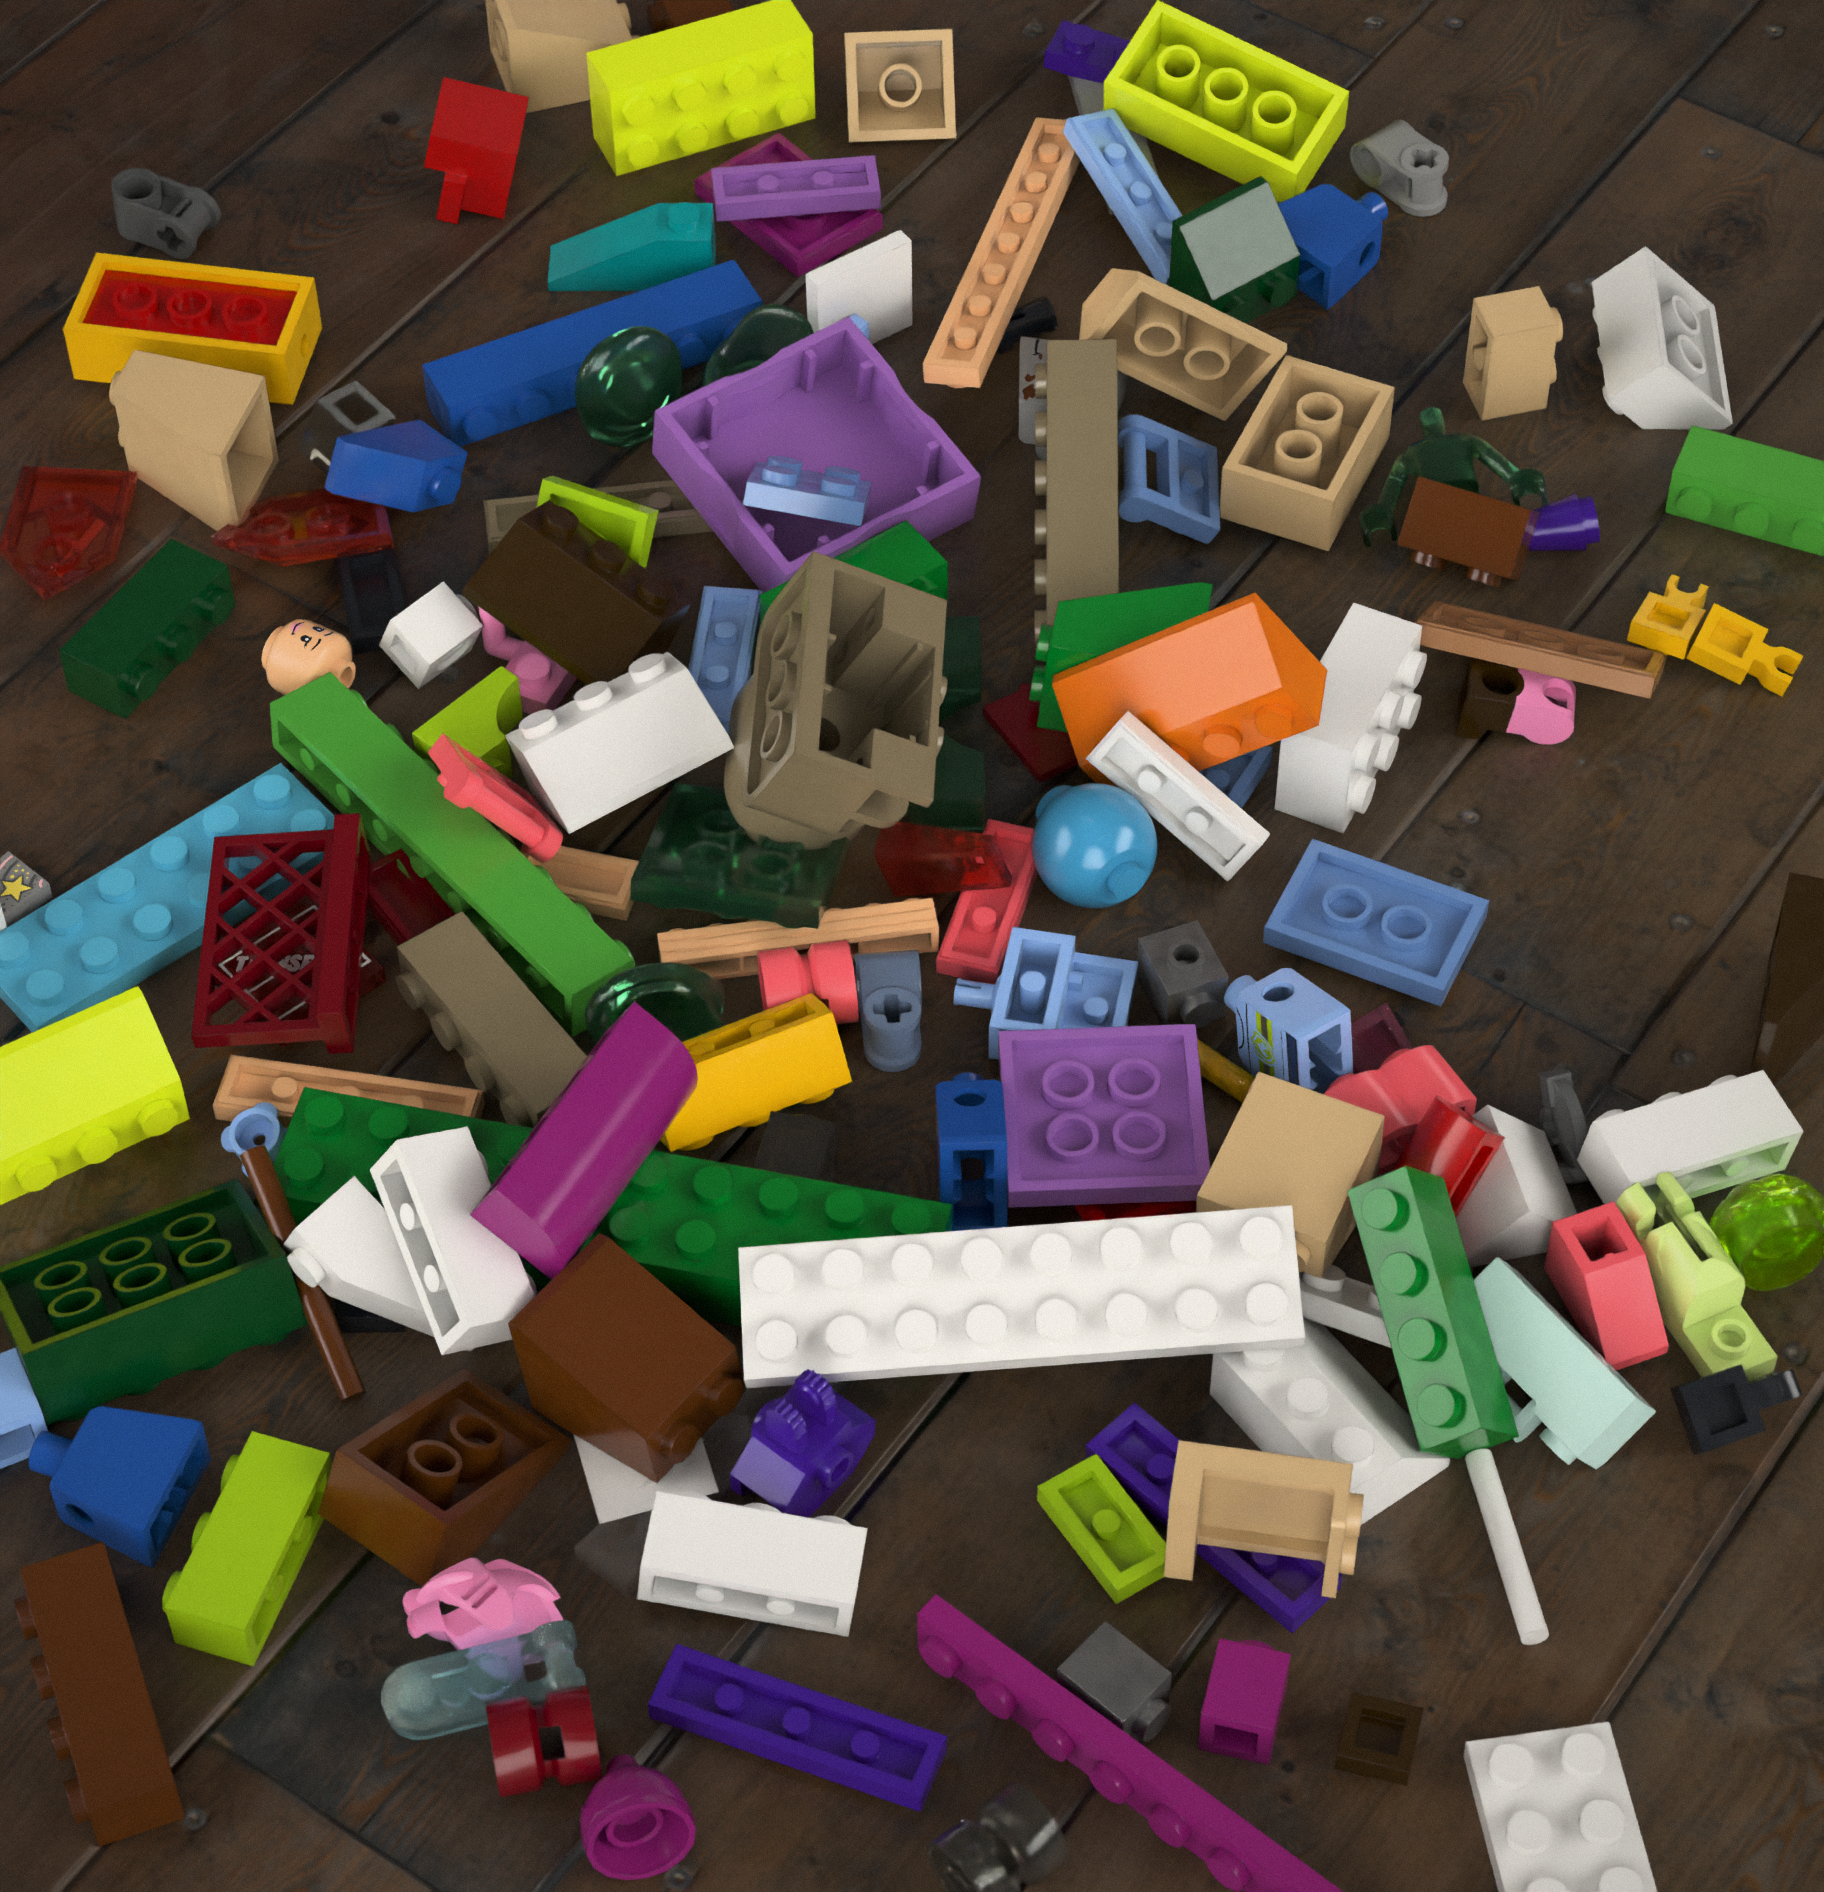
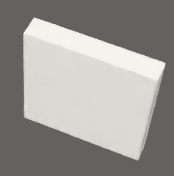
[806,230,913,344]

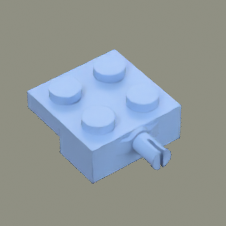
[954,927,1138,1060]

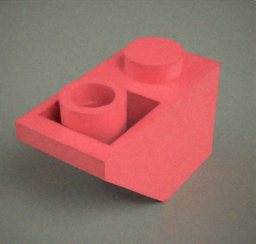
[1544,1201,1669,1371]

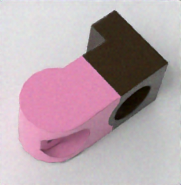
[1455,657,1576,745]

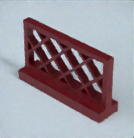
[191,813,371,1054]

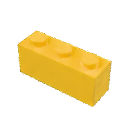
[660,993,852,1152]

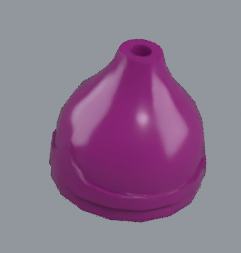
[581,1755,696,1880]

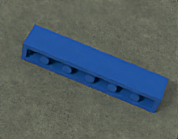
[422,259,764,447]

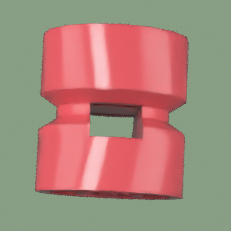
[757,939,859,1025]

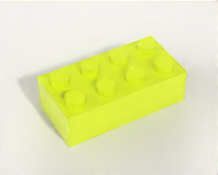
[586,0,816,176]
[1103,0,1349,203]

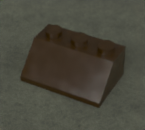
[461,500,692,685]

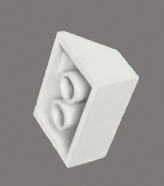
[1592,246,1733,429]
[505,652,734,834]
[1210,1318,1450,1525]

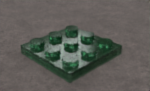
[630,783,852,929]

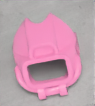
[403,1558,564,1689]

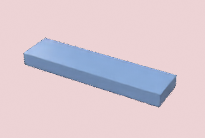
[1063,108,1182,286]

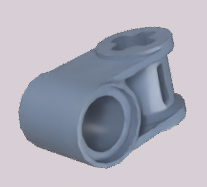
[853,950,922,1072]

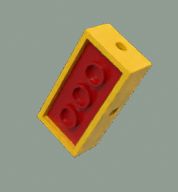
[63,252,322,405]

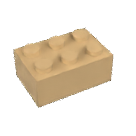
[1220,355,1395,551]

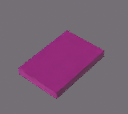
[694,132,883,277]

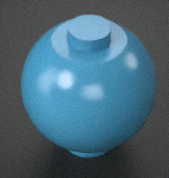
[1032,783,1158,909]

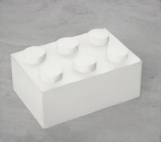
[1275,603,1427,833]

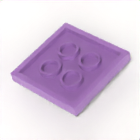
[998,1024,1210,1208]

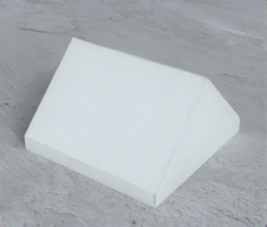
[1456,1105,1577,1267]

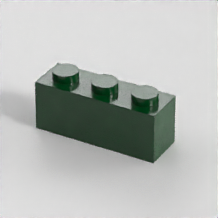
[59,538,236,719]

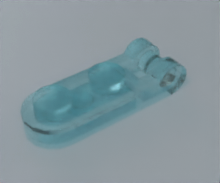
[381,1621,587,1740]

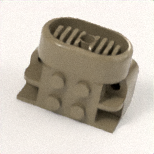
[724,551,947,862]

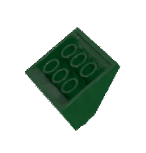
[0,1178,308,1425]

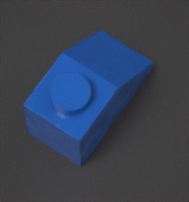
[324,419,468,512]

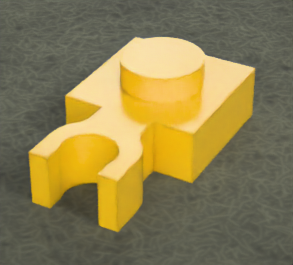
[1627,574,1709,660]
[1686,603,1803,697]

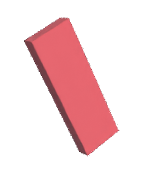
[936,819,1038,984]

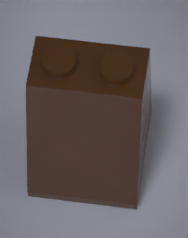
[508,1233,746,1483]

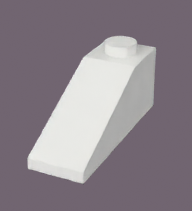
[282,1176,474,1351]

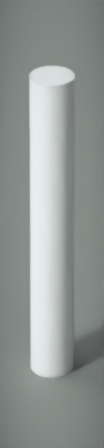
[1465,1448,1549,1645]

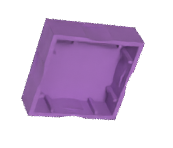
[652,317,981,593]

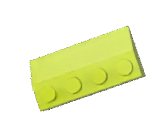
[0,986,190,1205]

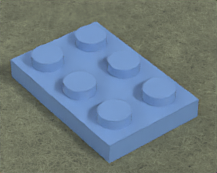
[1263,839,1489,1007]

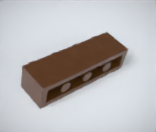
[13,1541,185,1847]

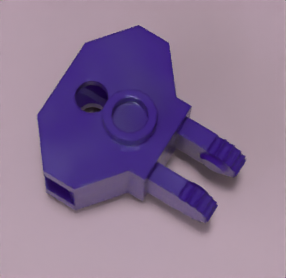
[730,1369,875,1518]

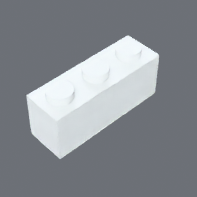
[1577,1070,1803,1204]
[370,1126,537,1355]
[637,1490,868,1637]

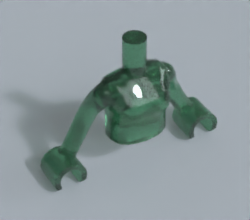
[1359,407,1548,547]

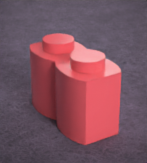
[1324,1045,1477,1175]

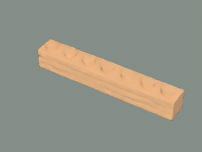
[657,898,939,987]

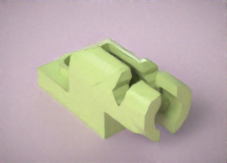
[1616,1172,1778,1382]

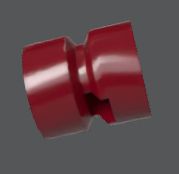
[485,1684,602,1798]

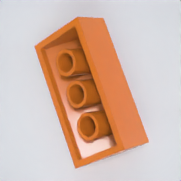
[1052,593,1327,788]

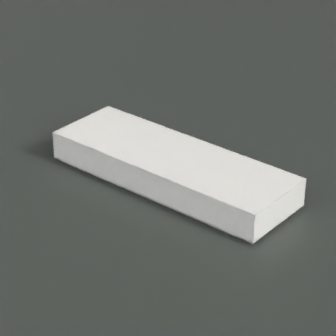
[1086,711,1270,881]

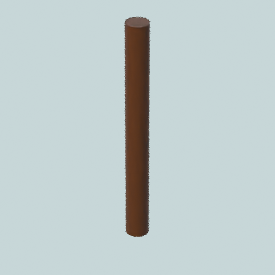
[240,1145,366,1403]

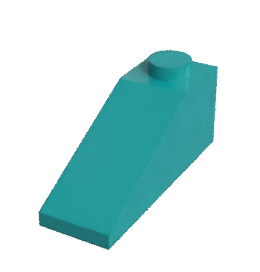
[548,202,716,291]

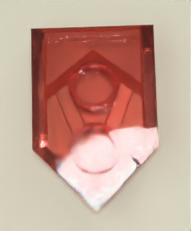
[0,466,138,601]
[211,488,394,567]

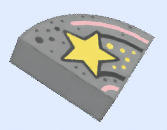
[0,851,53,927]

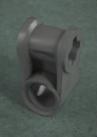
[111,168,222,259]

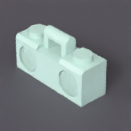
[1474,1256,1656,1469]

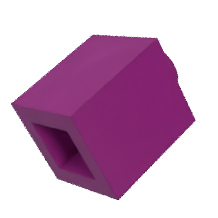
[1198,1638,1291,1765]

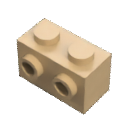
[1463,286,1563,421]

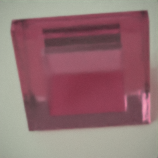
[1351,1002,1413,1074]

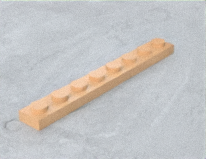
[923,118,1080,388]

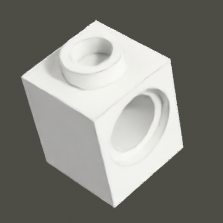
[379,581,483,689]

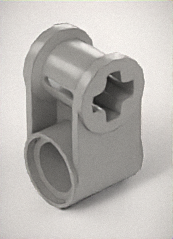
[1350,119,1449,217]

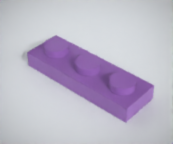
[711,155,881,222]

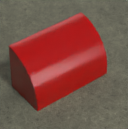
[1390,1095,1505,1218]

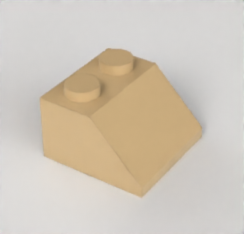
[844,29,956,143]

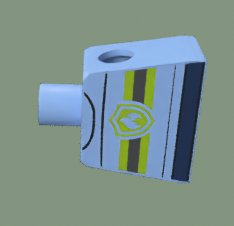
[1224,968,1353,1094]

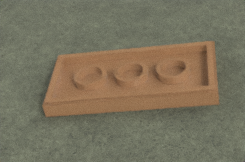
[1414,601,1667,699]

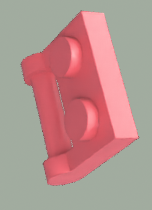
[428,733,563,863]

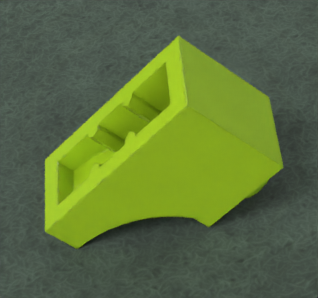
[412,666,523,779]

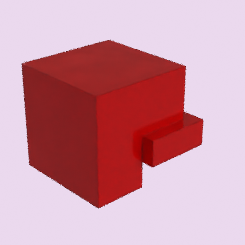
[424,77,529,224]

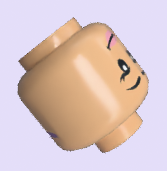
[261,619,356,695]

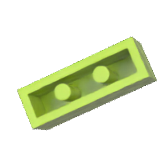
[162,1431,332,1666]

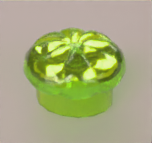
[1709,1174,1824,1291]

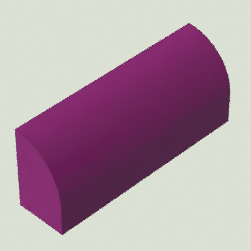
[470,1002,698,1280]

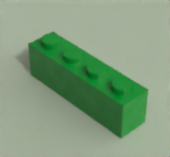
[1347,1166,1519,1459]

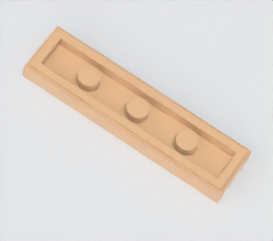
[213,1054,485,1129]

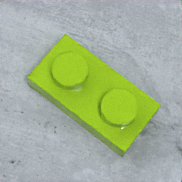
[1037,1454,1166,1604]

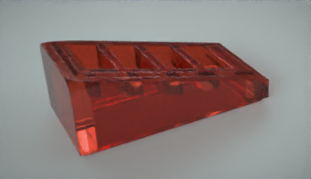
[873,822,1013,897]

